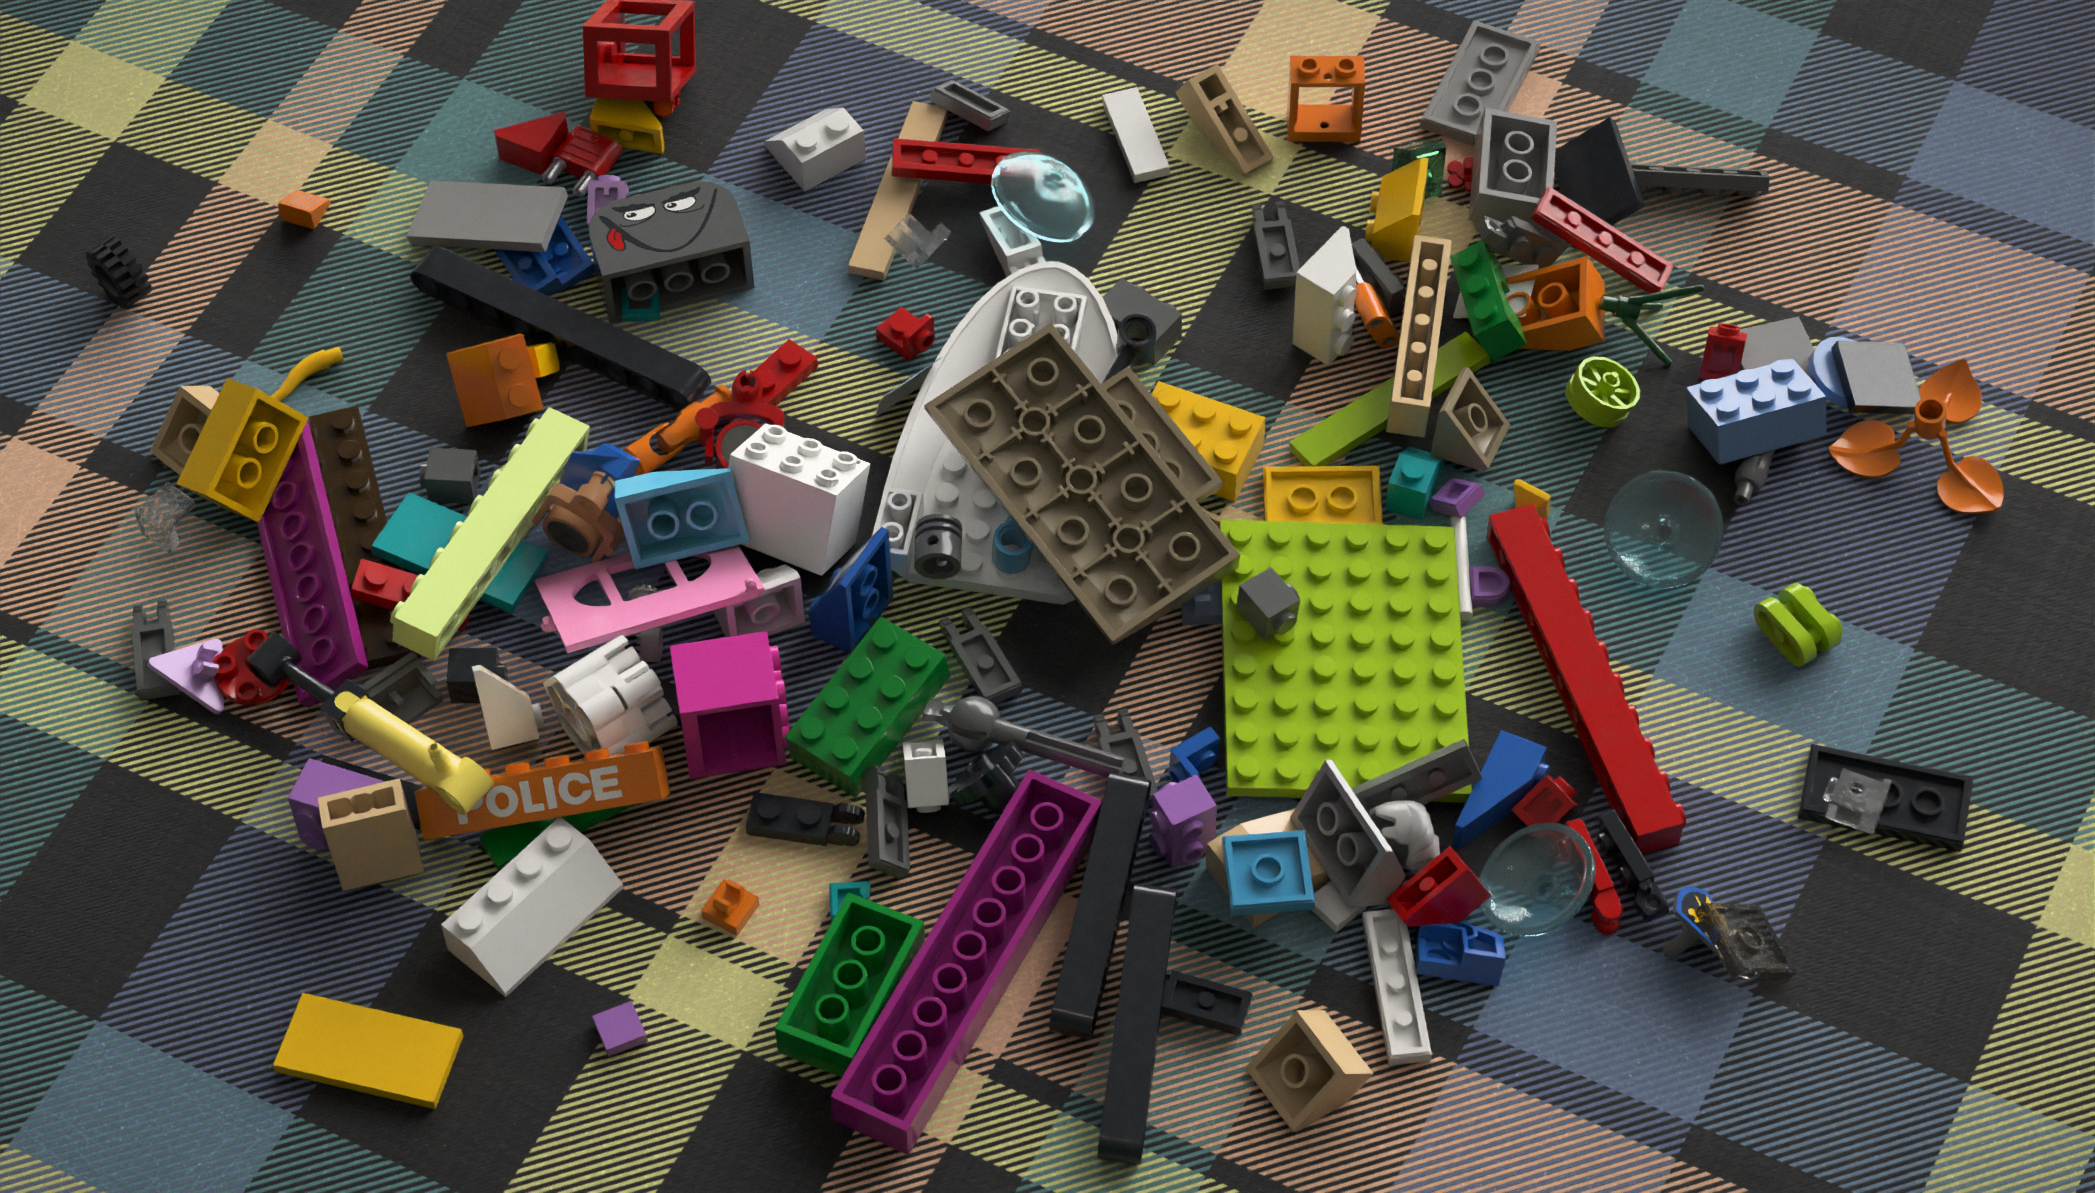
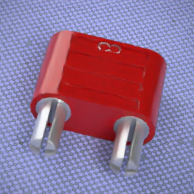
[542,126,623,197]

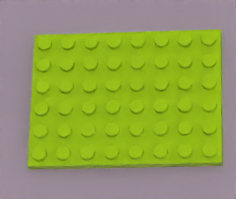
[1219,519,1472,803]

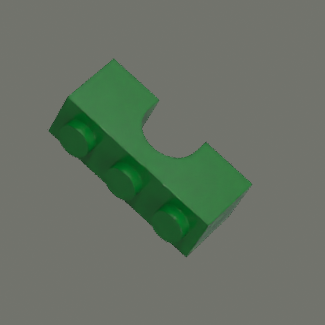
[1450,240,1527,361]

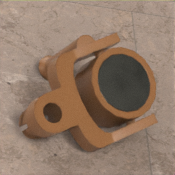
[531,471,625,563]

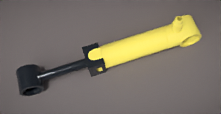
[245,632,494,815]

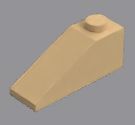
[1175,64,1274,176]

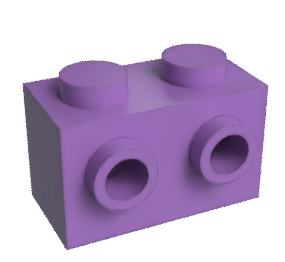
[1149,775,1217,868]

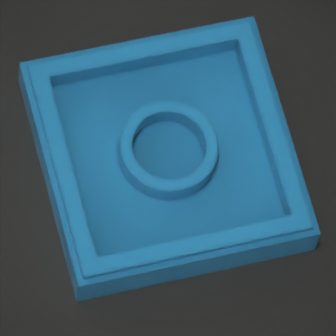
[1222,830,1315,916]

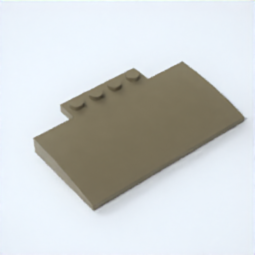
[924,323,1240,645]

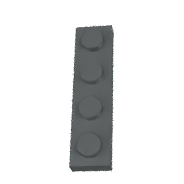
[1630,163,1770,197]

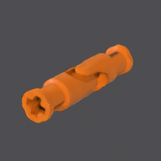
[624,384,732,476]

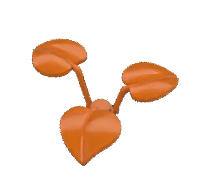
[1829,359,2004,514]

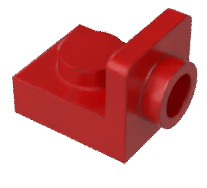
[876,307,935,361]
[1699,323,1747,380]
[1511,775,1578,839]

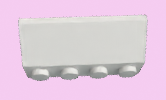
[441,817,623,997]

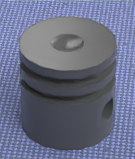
[914,514,962,579]

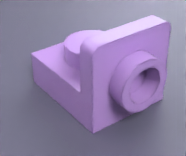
[587,175,629,227]

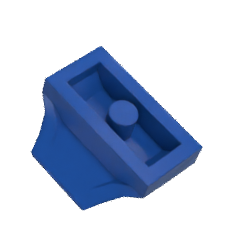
[559,443,640,519]

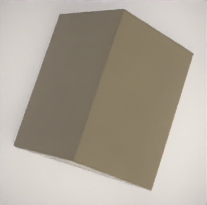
[1430,367,1510,471]

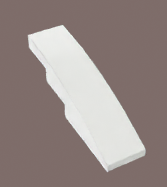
[979,201,1046,277]

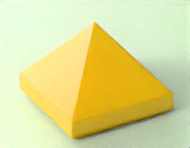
[1513,479,1551,519]

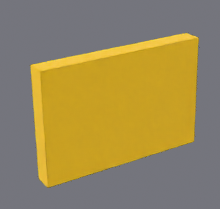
[1263,466,1383,524]

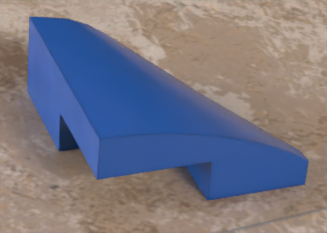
[1415,920,1506,986]

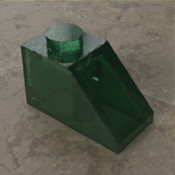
[1392,139,1446,199]

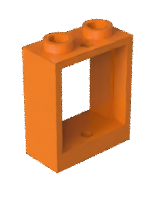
[1287,56,1365,142]

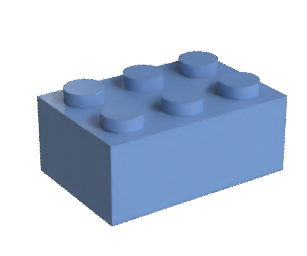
[1686,358,1827,465]

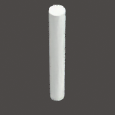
[1450,516,1473,620]

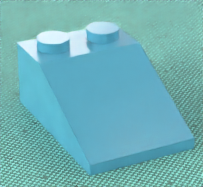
[615,468,750,569]

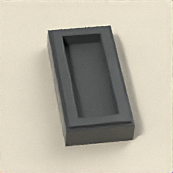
[929,80,1010,131]

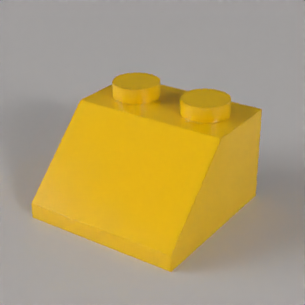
[1365,157,1429,262]

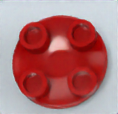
[213,629,290,705]

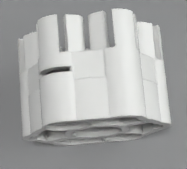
[543,635,677,755]

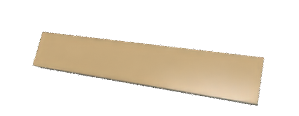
[848,101,948,281]

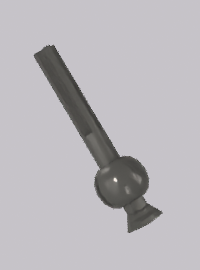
[921,696,1127,778]

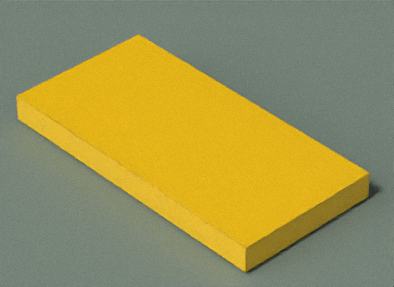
[273,993,463,1109]

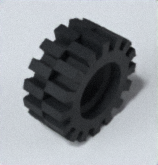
[85,236,152,309]

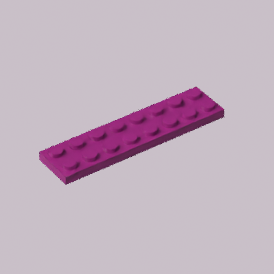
[257,421,369,708]

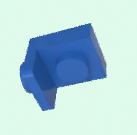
[1168,726,1220,783]

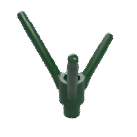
[1599,284,1705,366]

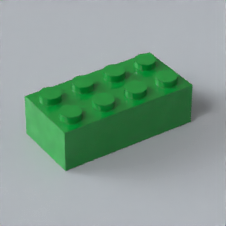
[785,616,950,798]
[775,893,925,1077]

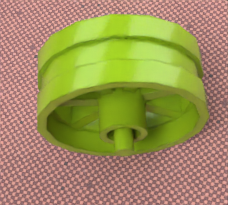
[1566,356,1640,427]

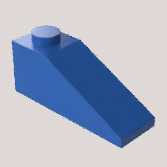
[1452,730,1550,849]

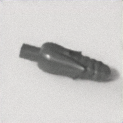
[1733,449,1775,506]

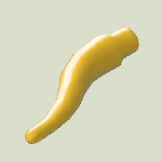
[271,346,344,401]

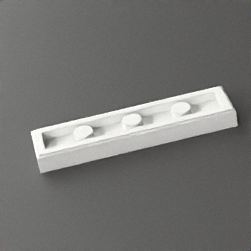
[1362,909,1432,1066]

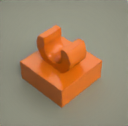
[701,879,759,936]

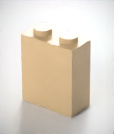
[318,778,424,891]

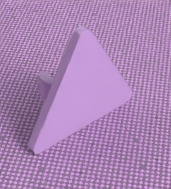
[147,638,224,714]

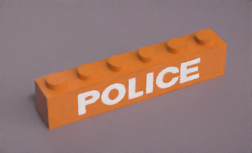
[414,741,671,840]

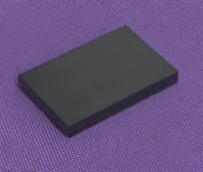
[1554,117,1645,226]

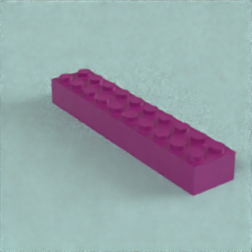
[830,769,1102,1155]

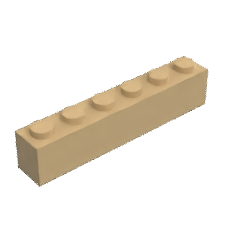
[1386,235,1452,438]

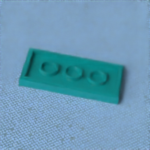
[371,492,549,613]

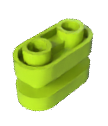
[1753,583,1843,667]

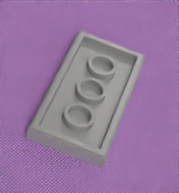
[1420,20,1541,146]
[407,181,568,252]

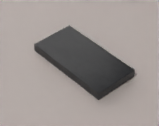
[1798,744,1974,852]

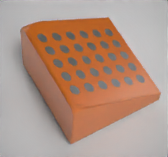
[278,190,331,230]

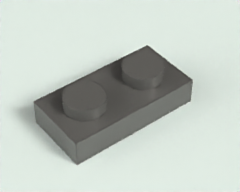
[1351,238,1405,317]

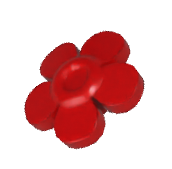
[1447,157,1473,192]

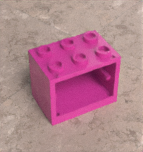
[670,631,790,779]

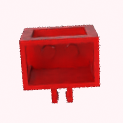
[582,0,696,118]

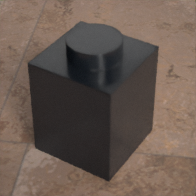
[446,648,508,704]

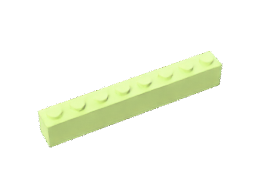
[390,407,590,661]

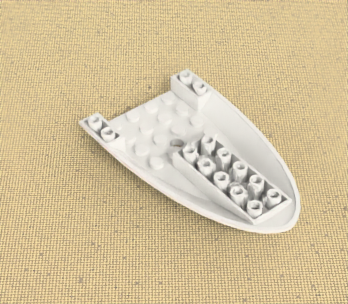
[872,261,1118,605]

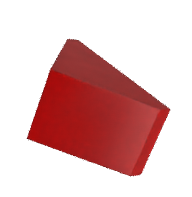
[493,112,569,175]

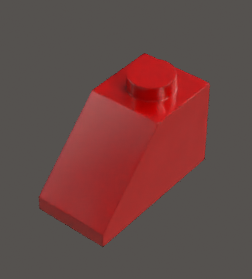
[1386,846,1492,927]

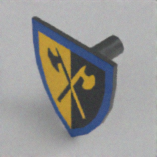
[1663,887,1734,968]

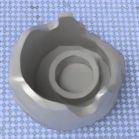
[1369,801,1440,872]

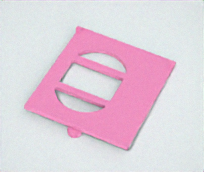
[534,545,764,653]

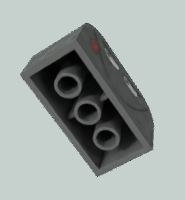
[589,181,755,323]

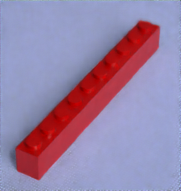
[1486,504,1686,855]

